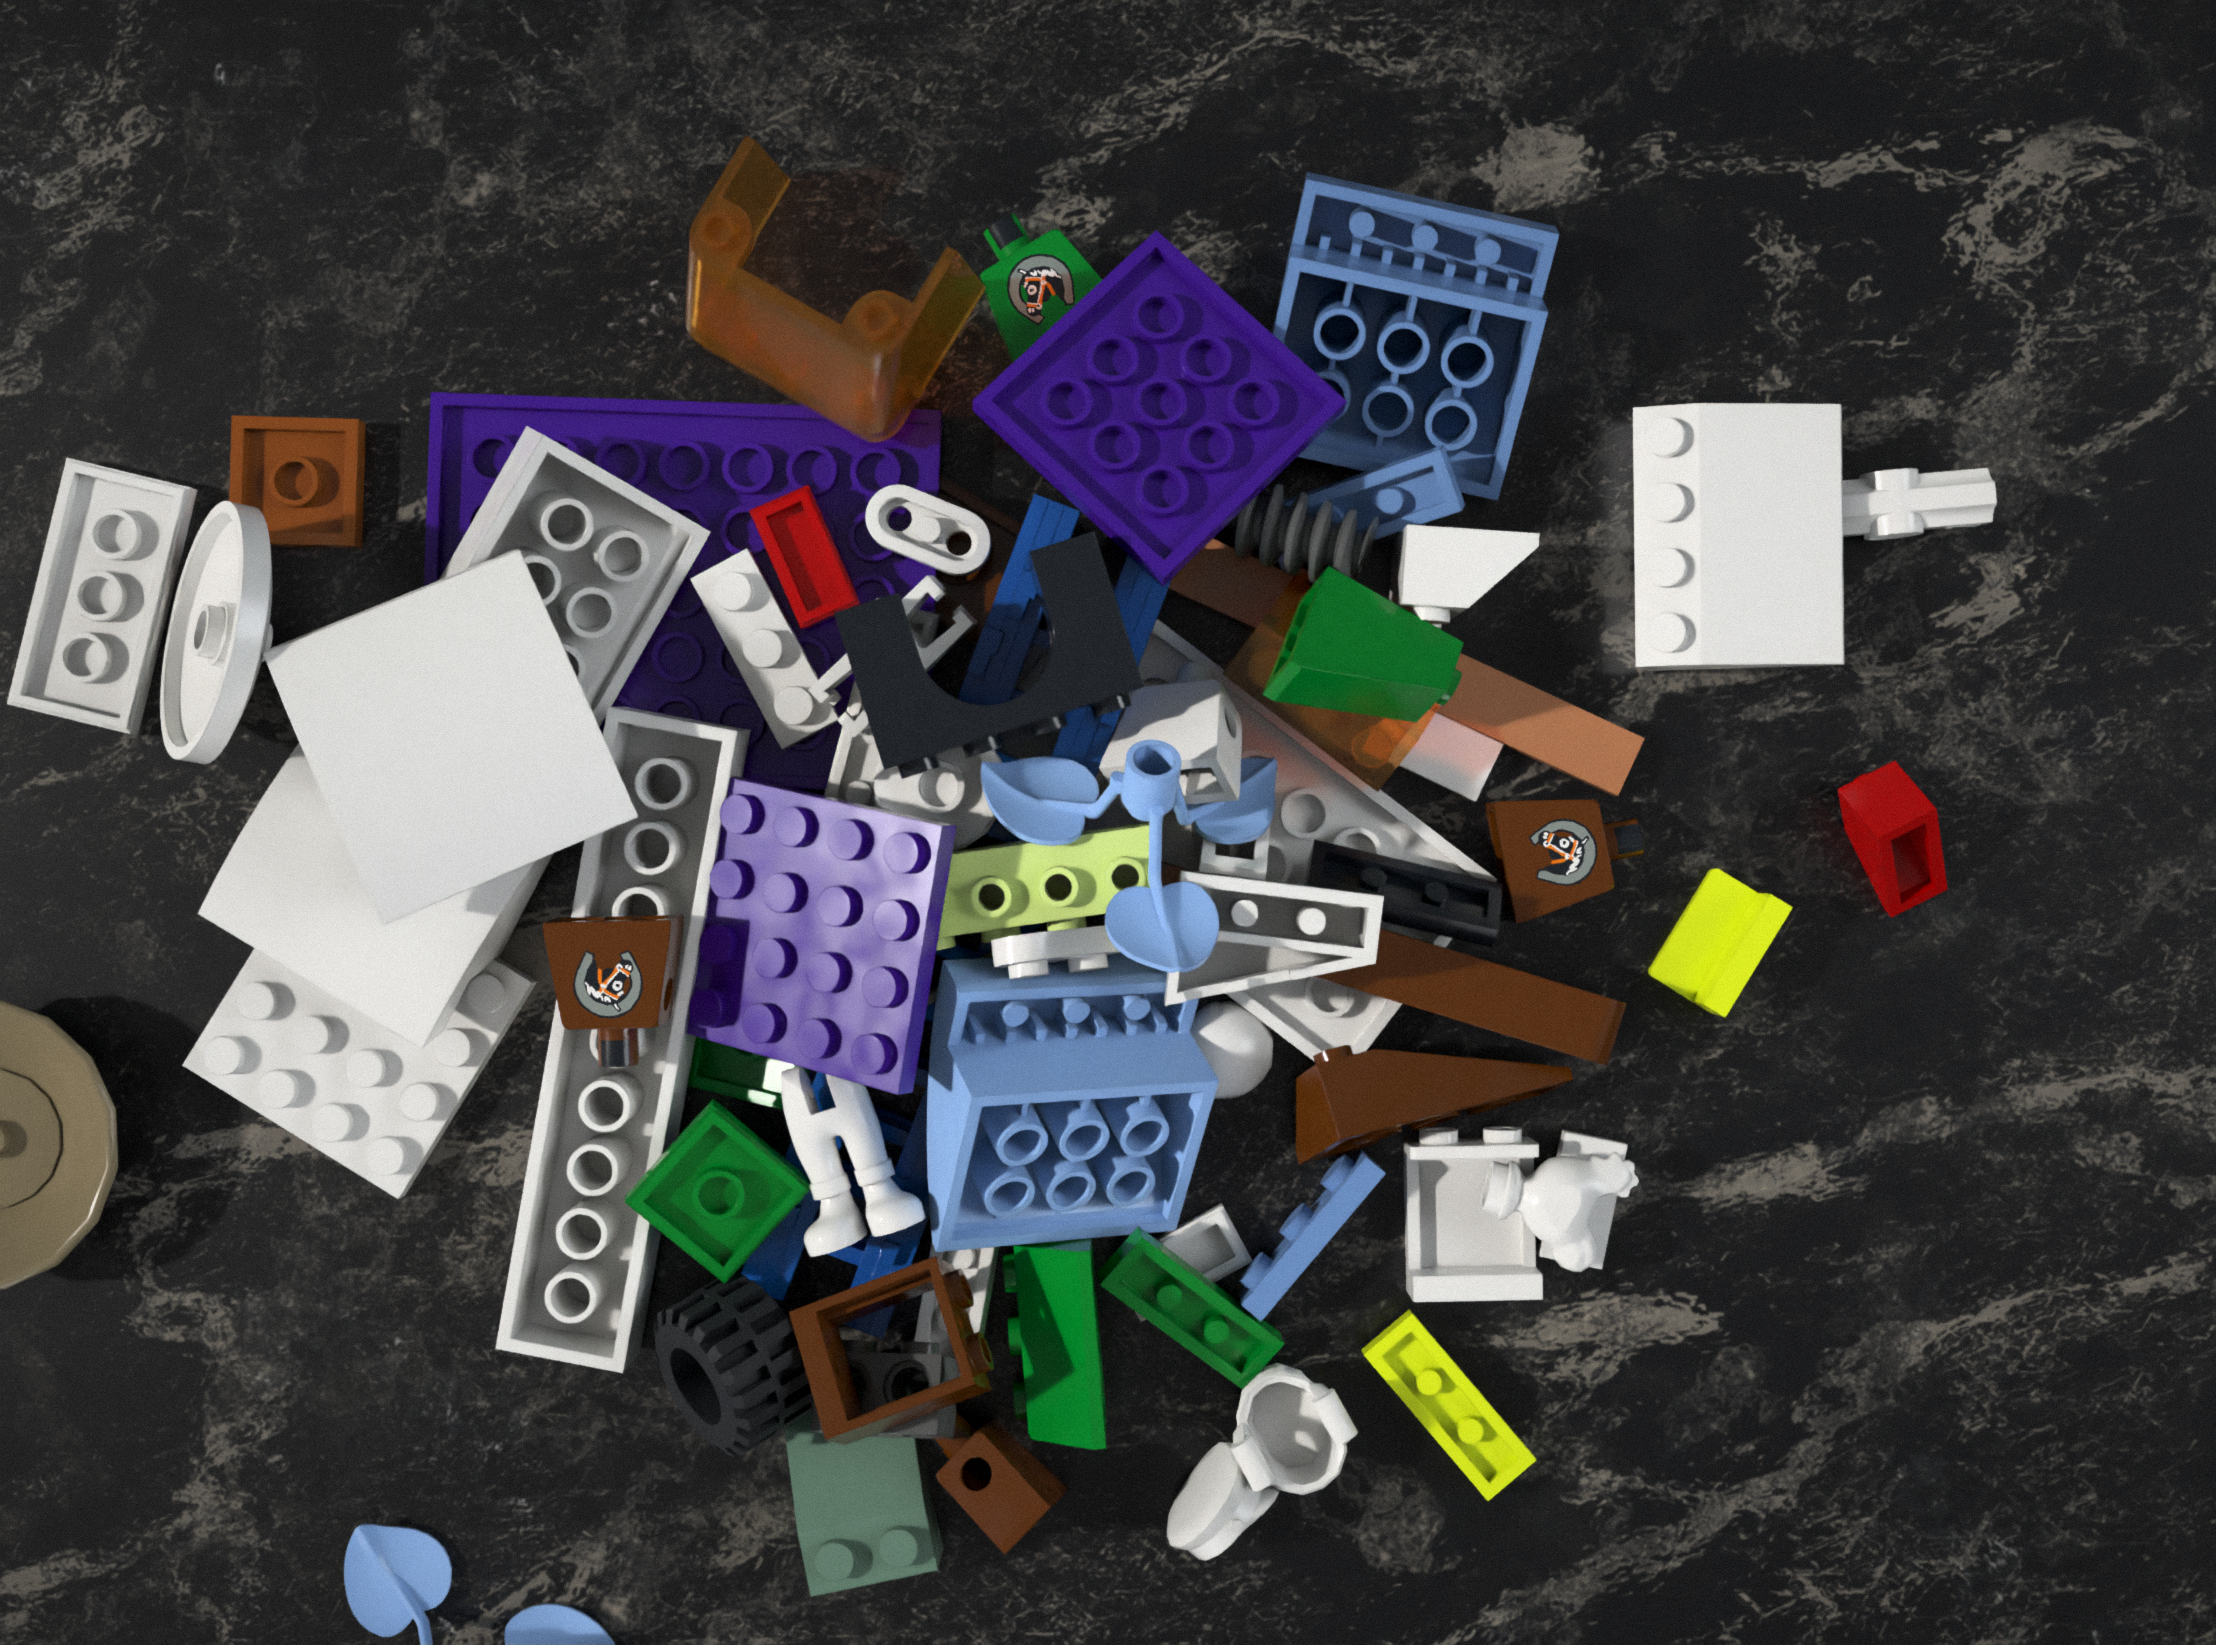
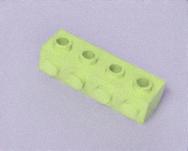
[936,822,1150,951]

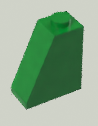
[1262,566,1464,723]

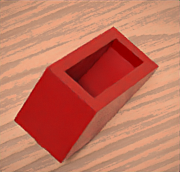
[1837,761,1948,918]

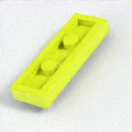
[1361,1309,1536,1501]

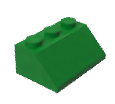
[1003,1238,1107,1450]

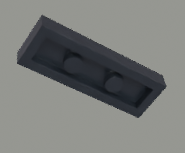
[1304,839,1503,947]

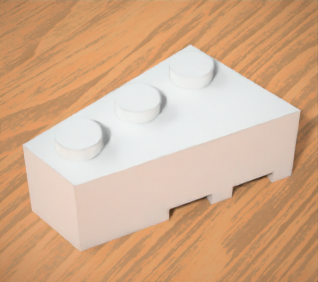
[1164,870,1384,1006]

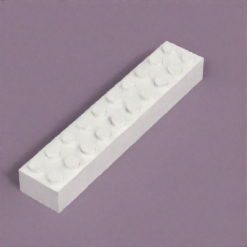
[495,707,751,1373]

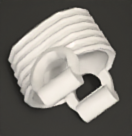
[1229,1363,1358,1495]

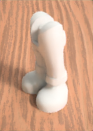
[781,1066,926,1257]

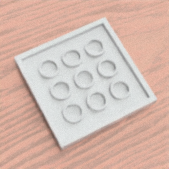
[182,948,538,1199]

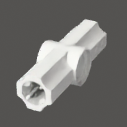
[1843,468,1997,540]

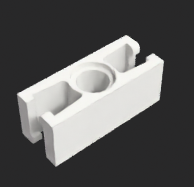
[808,575,979,738]

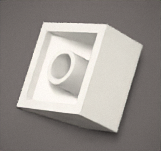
[1389,524,1540,629]

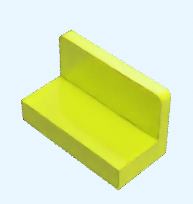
[1648,868,1793,1018]

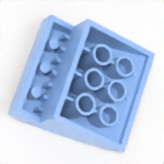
[926,953,1219,1252]

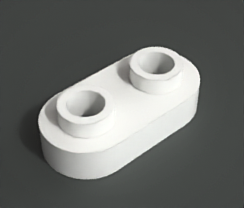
[865,484,992,576]
[991,925,1120,980]

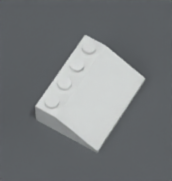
[1633,403,1845,671]
[439,426,711,727]

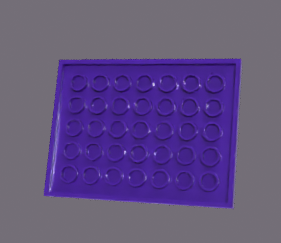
[424,392,943,790]

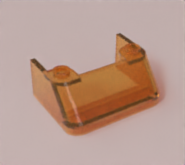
[685,136,986,442]

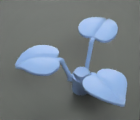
[980,740,1277,973]
[344,1523,616,1645]

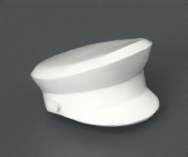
[1167,1442,1280,1561]

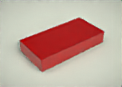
[749,485,862,630]

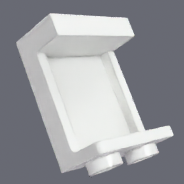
[1403,1126,1543,1302]

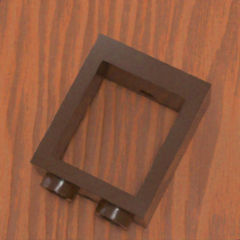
[789,1256,994,1445]

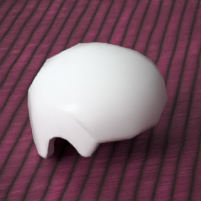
[1190,1001,1274,1099]

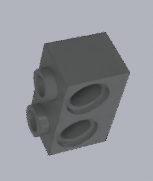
[811,1340,959,1440]

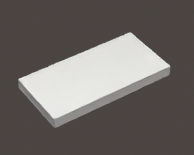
[7,458,198,735]

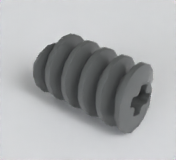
[1234,483,1379,583]

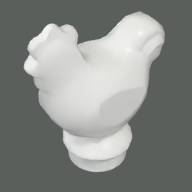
[1480,1152,1639,1272]

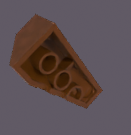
[1296,1045,1574,1165]

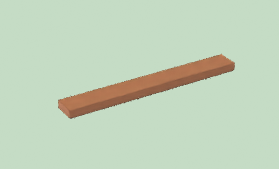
[1168,539,1645,796]

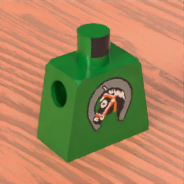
[980,214,1102,363]

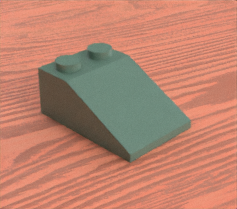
[784,1372,943,1597]

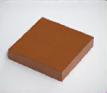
[229,415,366,549]

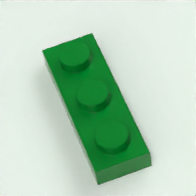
[1096,1226,1285,1390]

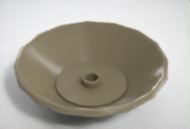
[0,1000,118,1290]

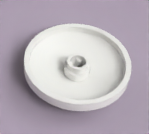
[160,501,273,764]

